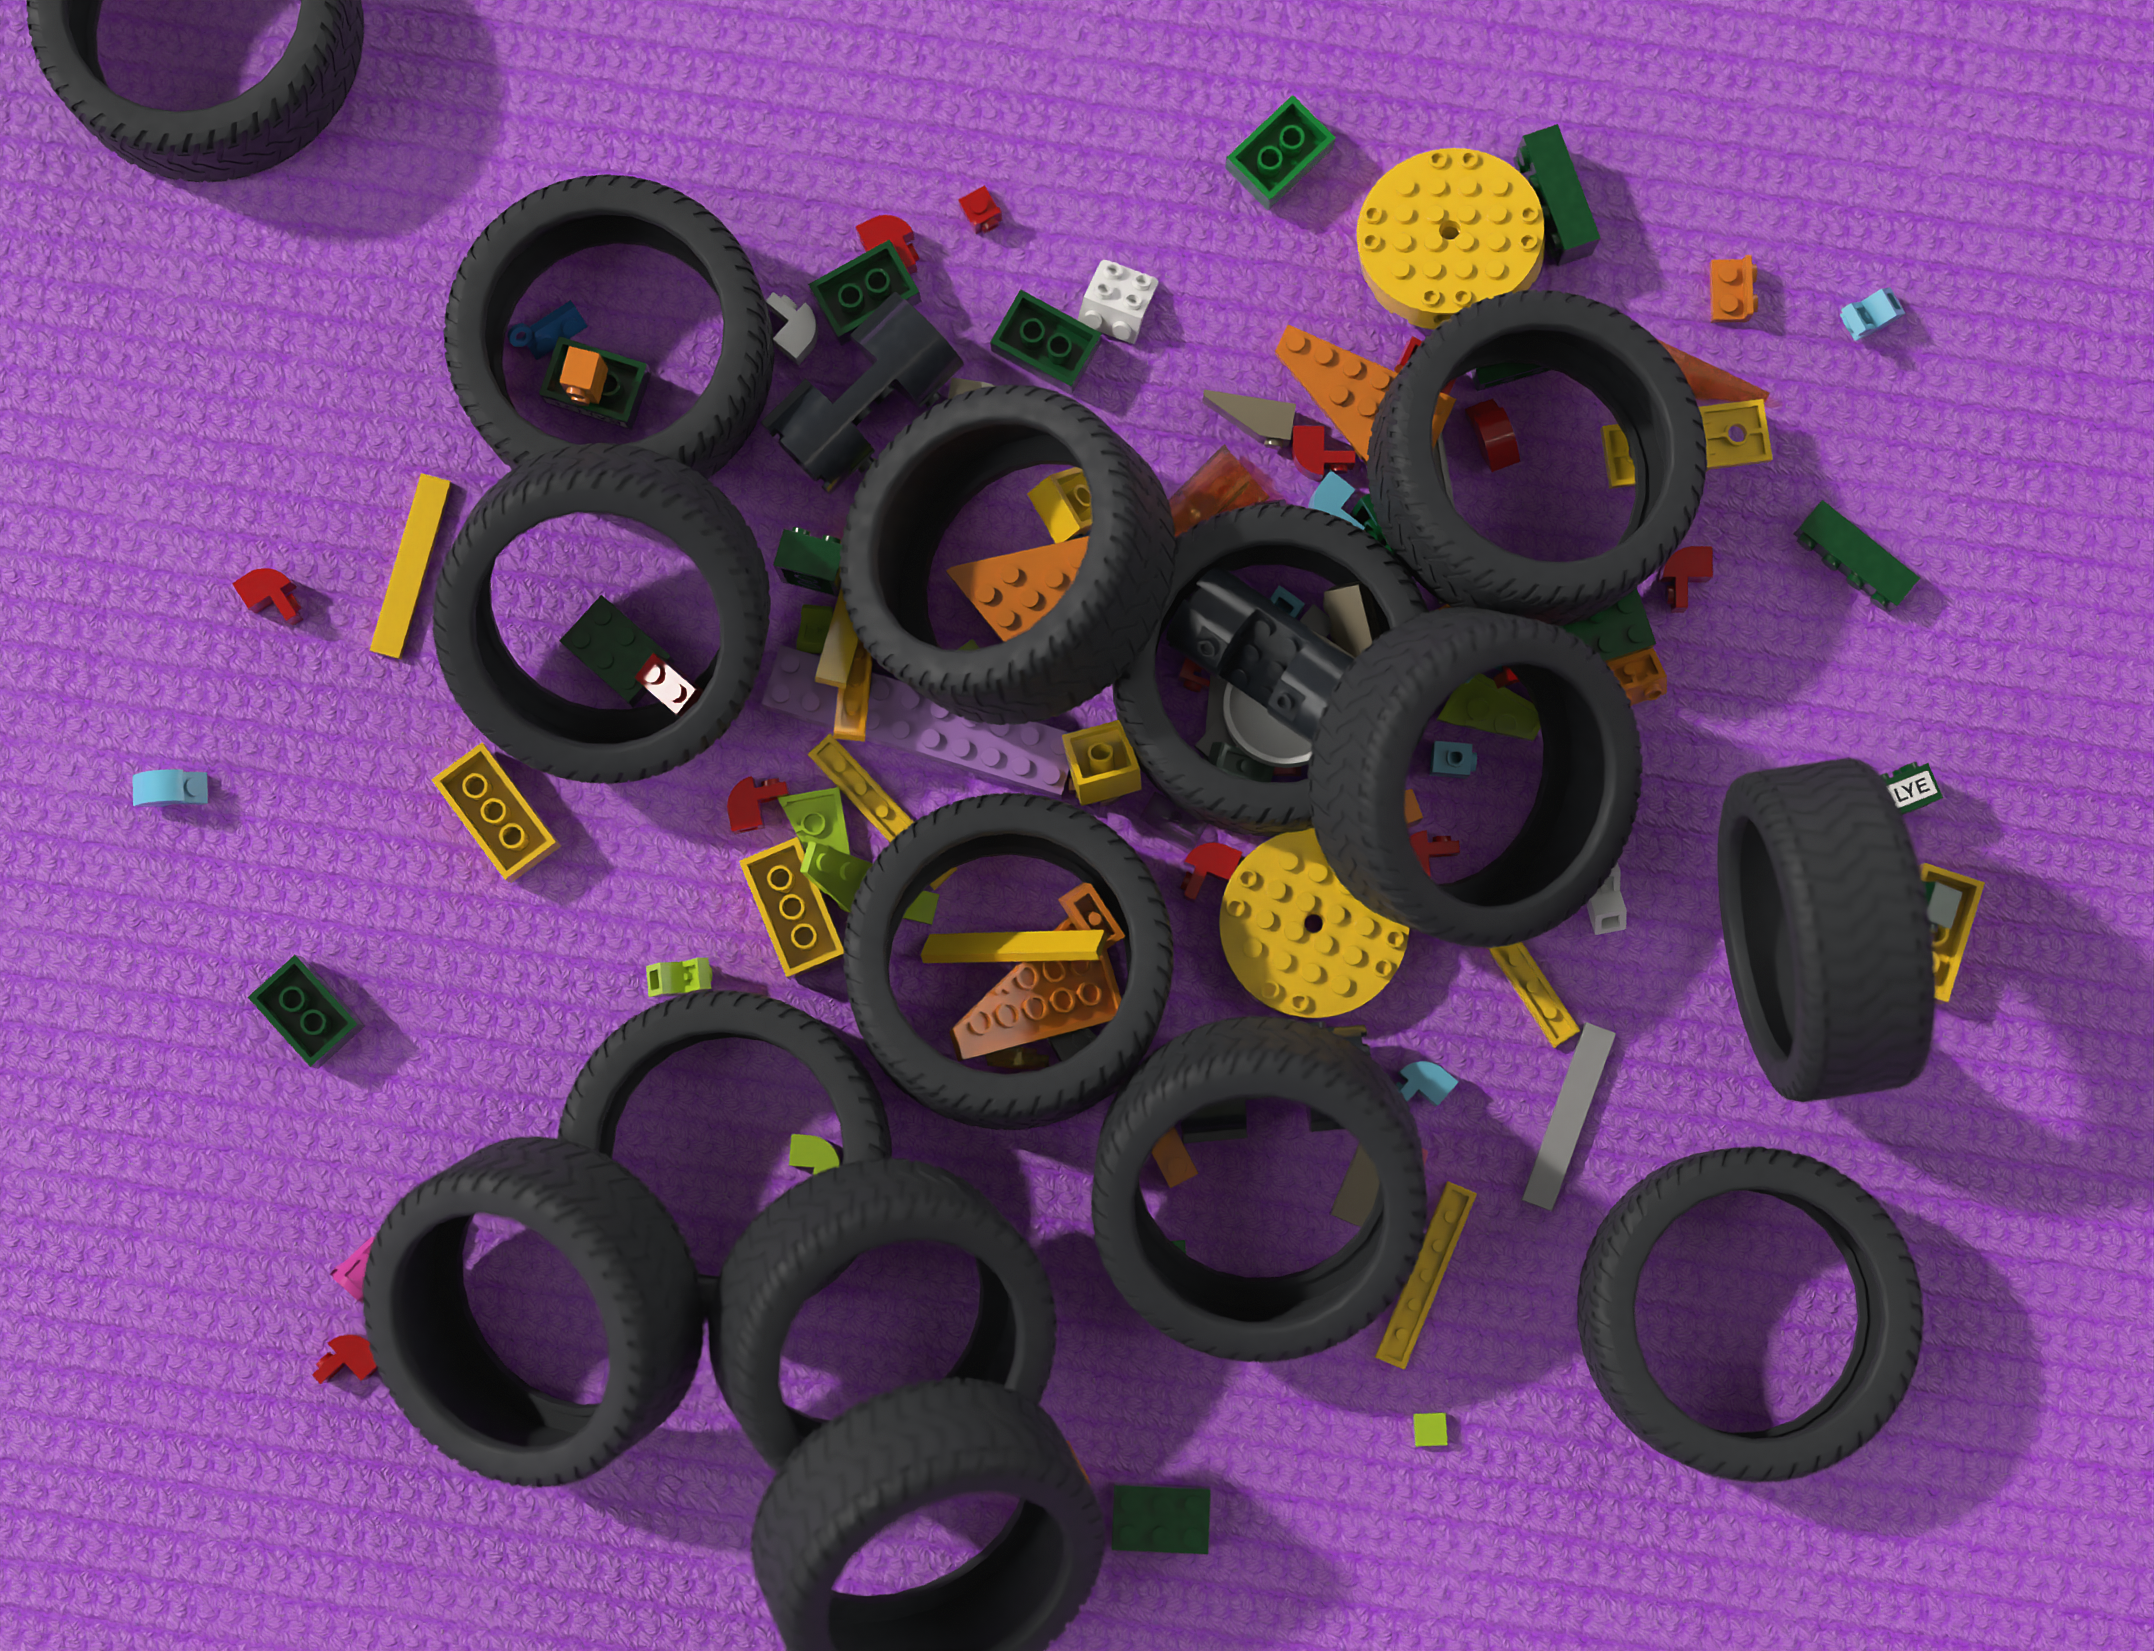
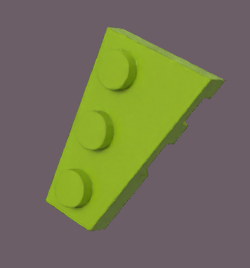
[1436,673,1541,741]
[778,787,851,855]
[800,841,873,913]

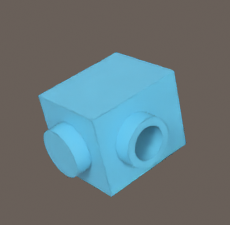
[1429,741,1477,779]

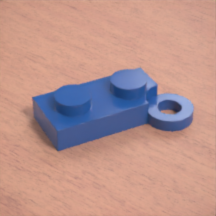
[507,300,588,360]

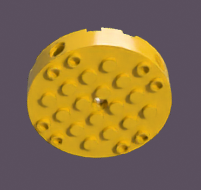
[1357,148,1545,330]
[1219,828,1409,1019]

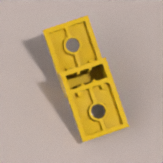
[1600,399,1773,489]

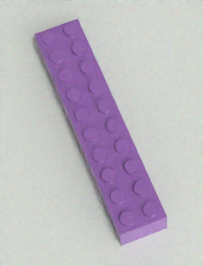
[762,645,1070,800]

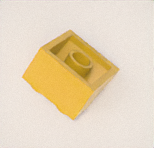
[1027,467,1092,543]
[1062,720,1142,806]

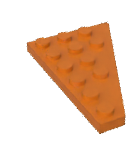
[1275,324,1457,465]
[946,536,1089,642]
[949,916,1121,1062]

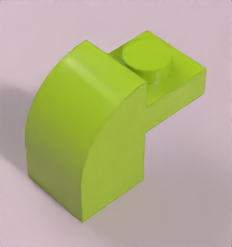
[646,957,713,997]
[789,1134,841,1176]

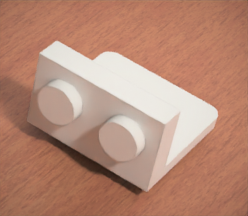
[1078,260,1158,344]

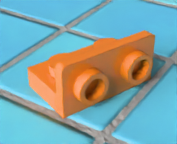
[1709,255,1758,323]
[1607,648,1667,706]

